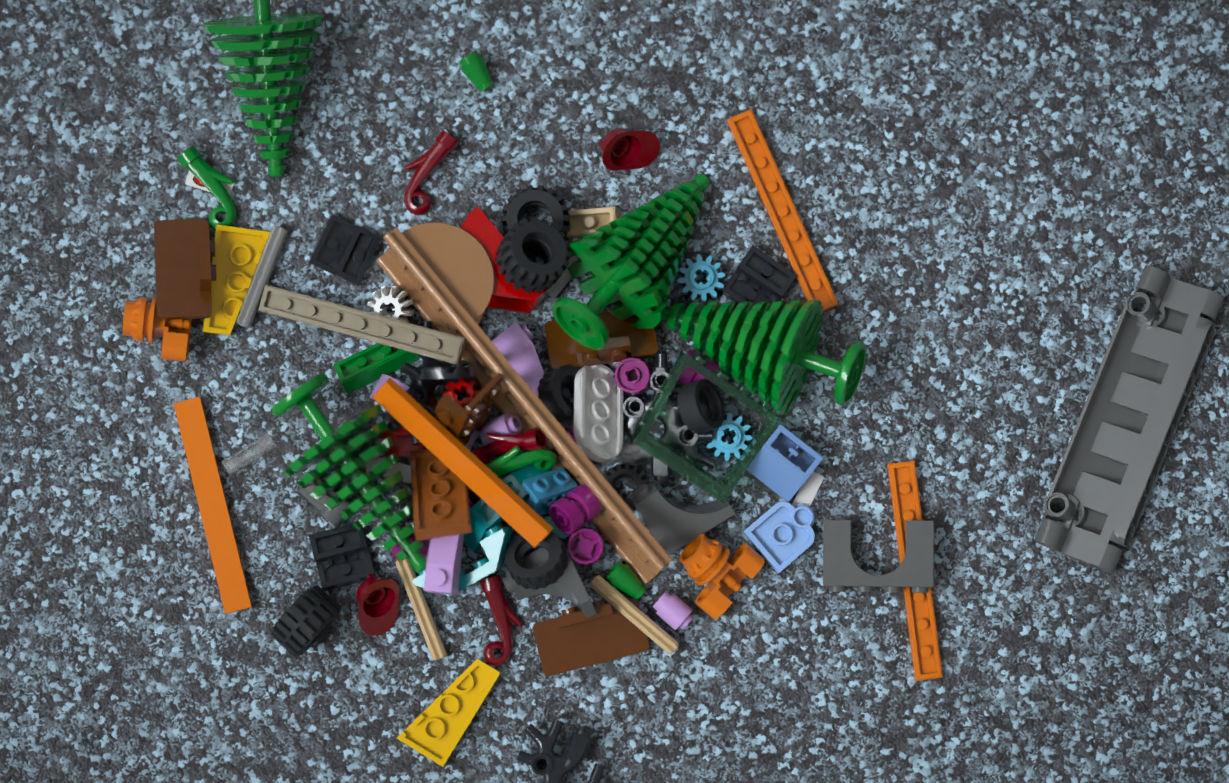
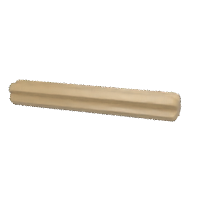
[396,558,447,660]
[590,575,679,654]

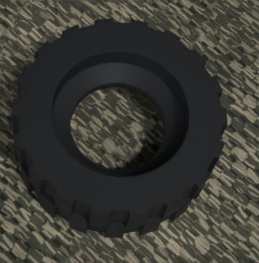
[537,364,579,428]
[504,530,568,590]

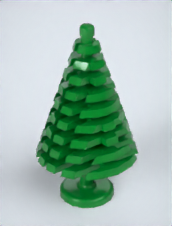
[204,0,323,177]
[551,174,710,350]
[661,300,867,415]
[271,372,427,573]

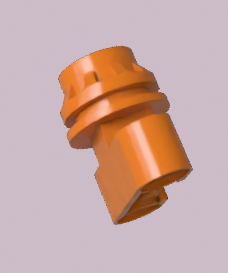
[123,297,192,362]
[679,534,765,619]

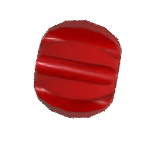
[442,378,480,409]

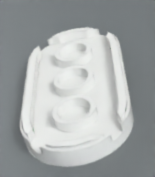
[574,364,624,463]

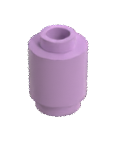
[480,413,522,445]
[653,591,693,630]

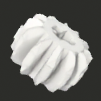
[367,286,414,323]

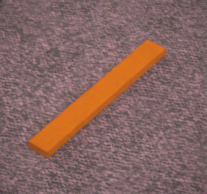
[727,109,839,312]
[372,377,553,548]
[174,397,253,614]
[887,461,943,681]

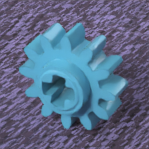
[677,254,725,303]
[706,413,753,461]

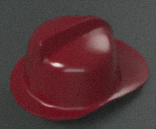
[598,128,660,171]
[356,574,399,636]

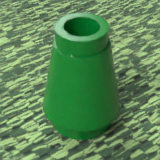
[458,50,494,92]
[606,561,647,600]

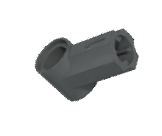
[298,479,351,528]

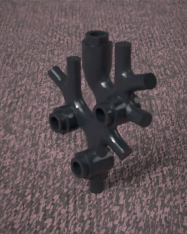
[388,321,473,446]
[623,352,717,482]
[517,719,605,783]

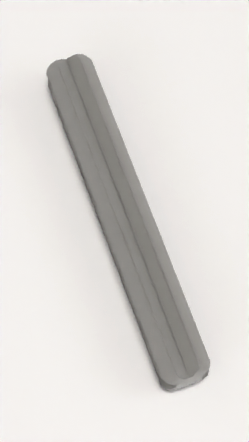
[236,226,287,328]

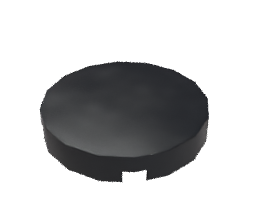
[419,365,474,379]

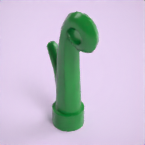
[177,146,236,229]
[484,446,557,477]

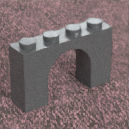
[823,520,935,593]

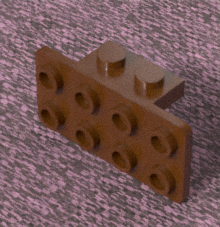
[154,219,217,320]
[545,312,658,370]
[433,372,504,446]
[532,598,649,676]

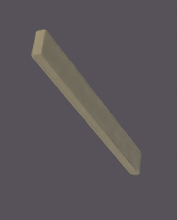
[258,284,467,365]

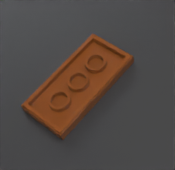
[410,449,472,541]

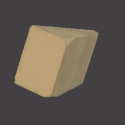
[567,207,621,238]

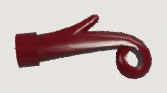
[404,130,460,215]
[473,427,547,464]
[479,575,522,666]

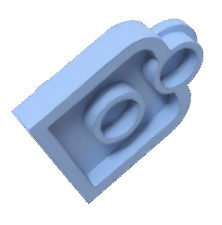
[743,502,815,573]

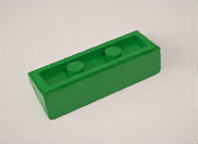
[333,343,420,394]

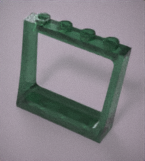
[632,350,782,504]

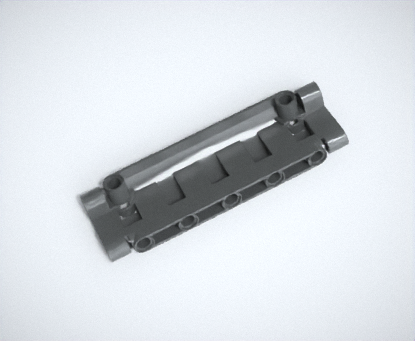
[1034,265,1224,574]

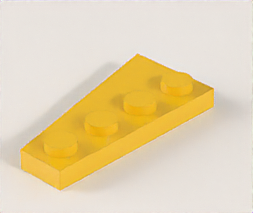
[203,225,271,336]
[397,659,501,767]

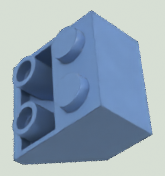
[746,424,823,502]

